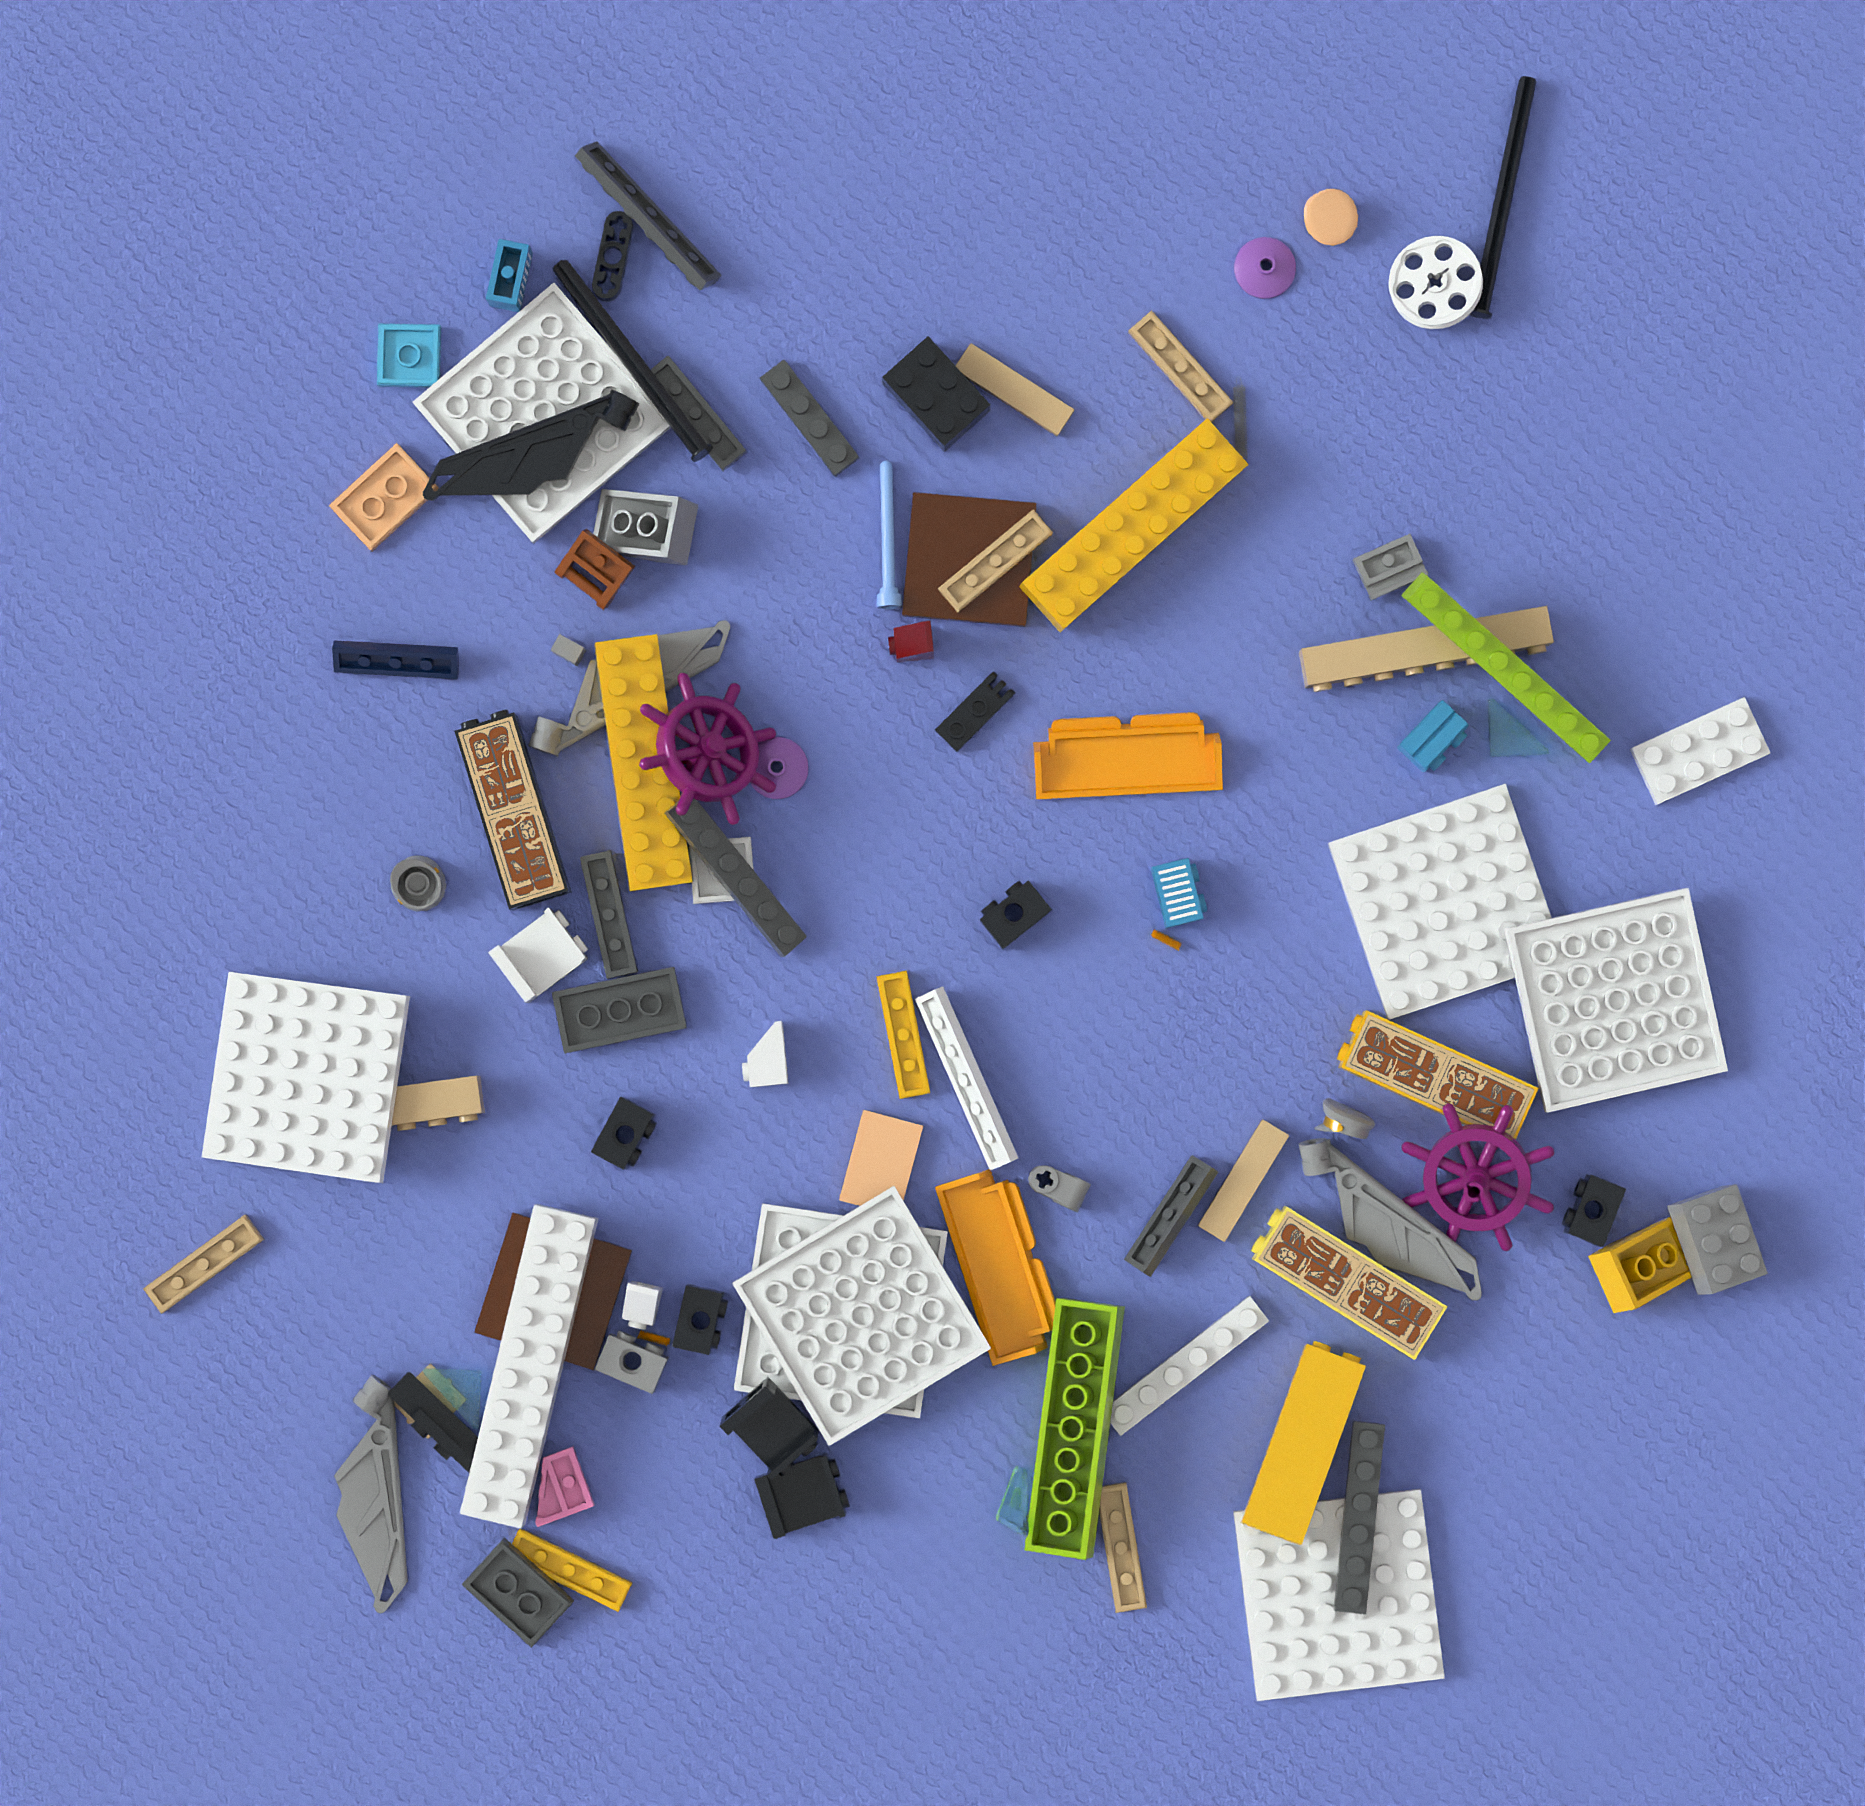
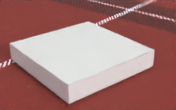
[689,837,754,904]

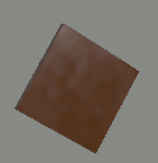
[902,492,1037,627]
[474,1212,632,1370]

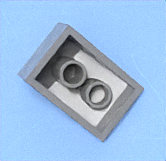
[593,489,698,565]

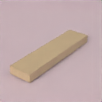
[1128,310,1234,423]
[956,343,1074,437]
[938,509,1053,613]
[1197,1119,1289,1242]
[143,1214,265,1314]
[1099,1482,1147,1613]

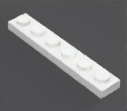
[915,986,1018,1170]
[1110,1296,1269,1436]

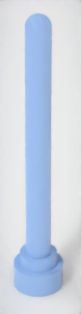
[877,460,902,609]

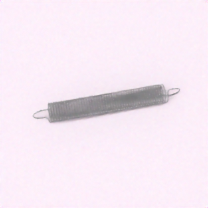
[1233,377,1248,460]

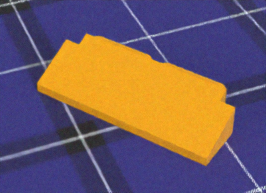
[1033,712,1223,799]
[935,1169,1056,1366]

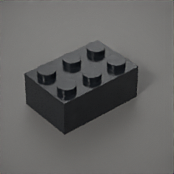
[882,336,990,452]

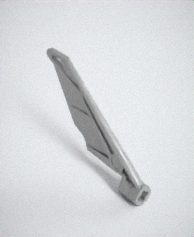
[528,620,730,756]
[1299,1138,1482,1300]
[334,1375,408,1613]

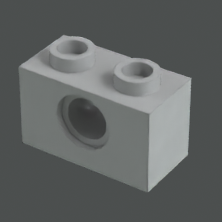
[594,1330,669,1394]

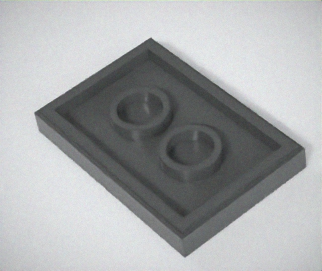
[462,1537,574,1648]

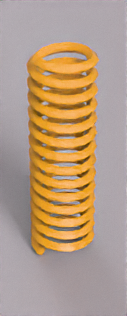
[1151,929,1181,951]
[637,1330,670,1346]

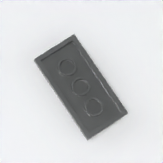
[552,967,687,1054]

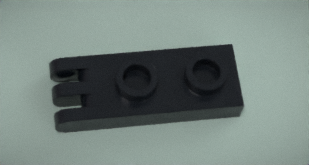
[935,671,1015,752]

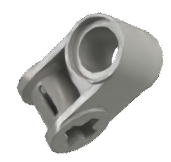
[1028,1165,1091,1213]

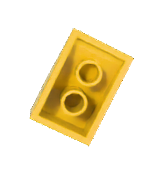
[1588,1216,1692,1313]

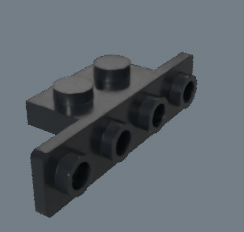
[388,1372,478,1473]

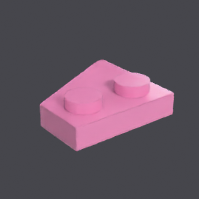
[535,1446,595,1527]

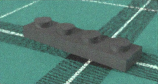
[651,356,747,471]
[760,360,859,477]
[580,850,638,979]
[1124,1155,1218,1277]

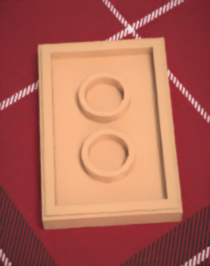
[329,443,439,552]
[839,1110,923,1206]

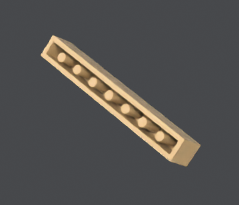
[1299,606,1554,692]

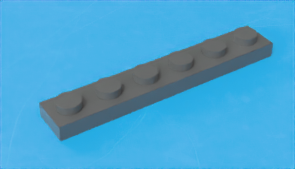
[575,141,722,291]
[664,798,807,957]
[1333,1421,1385,1614]

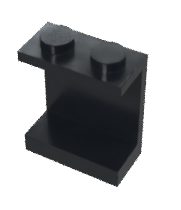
[719,1377,819,1480]
[754,1453,850,1539]

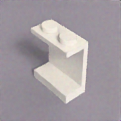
[488,908,588,1003]

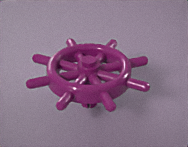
[639,673,776,825]
[1401,1103,1554,1251]

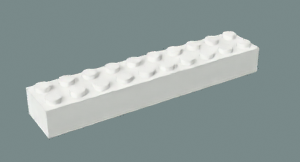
[460,1204,599,1528]

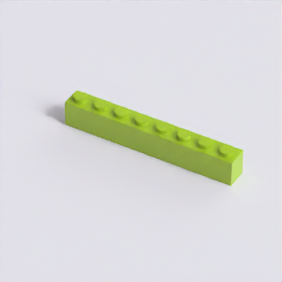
[1401,572,1611,764]

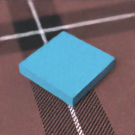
[377,324,441,388]

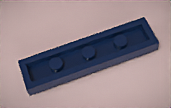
[332,640,459,679]

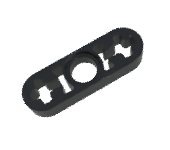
[592,211,634,302]

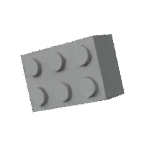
[1667,1184,1768,1295]

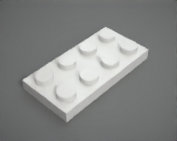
[1630,697,1771,805]

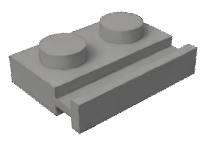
[1353,534,1429,601]

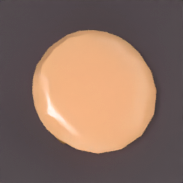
[1304,189,1358,246]

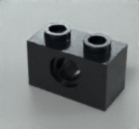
[979,880,1052,950]
[591,1097,657,1170]
[1562,1174,1626,1247]
[672,1284,728,1355]

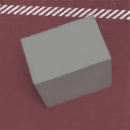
[551,634,586,666]

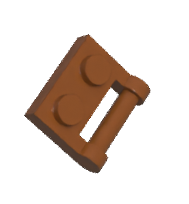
[554,529,635,611]

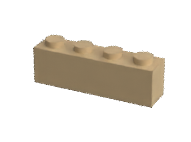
[392,1076,485,1131]

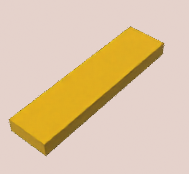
[876,971,930,1099]
[512,1528,633,1612]

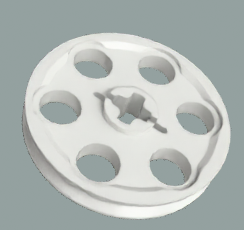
[1389,236,1483,329]

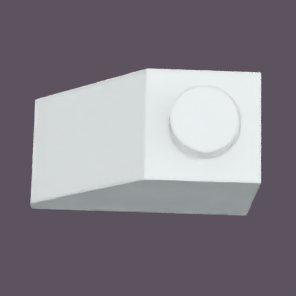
[742,1021,789,1087]
[622,1281,663,1330]

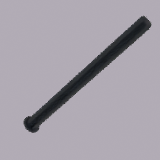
[1469,76,1536,319]
[553,260,713,462]

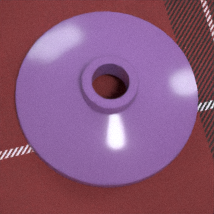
[1234,237,1296,299]
[750,737,808,799]

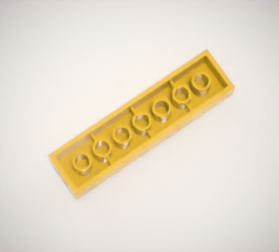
[1019,418,1249,633]
[594,634,693,891]

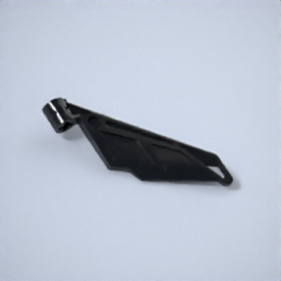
[423,389,639,501]

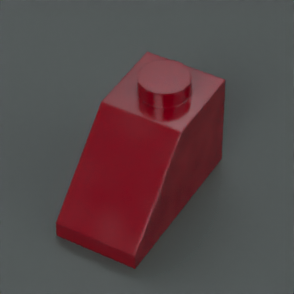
[888,620,934,662]

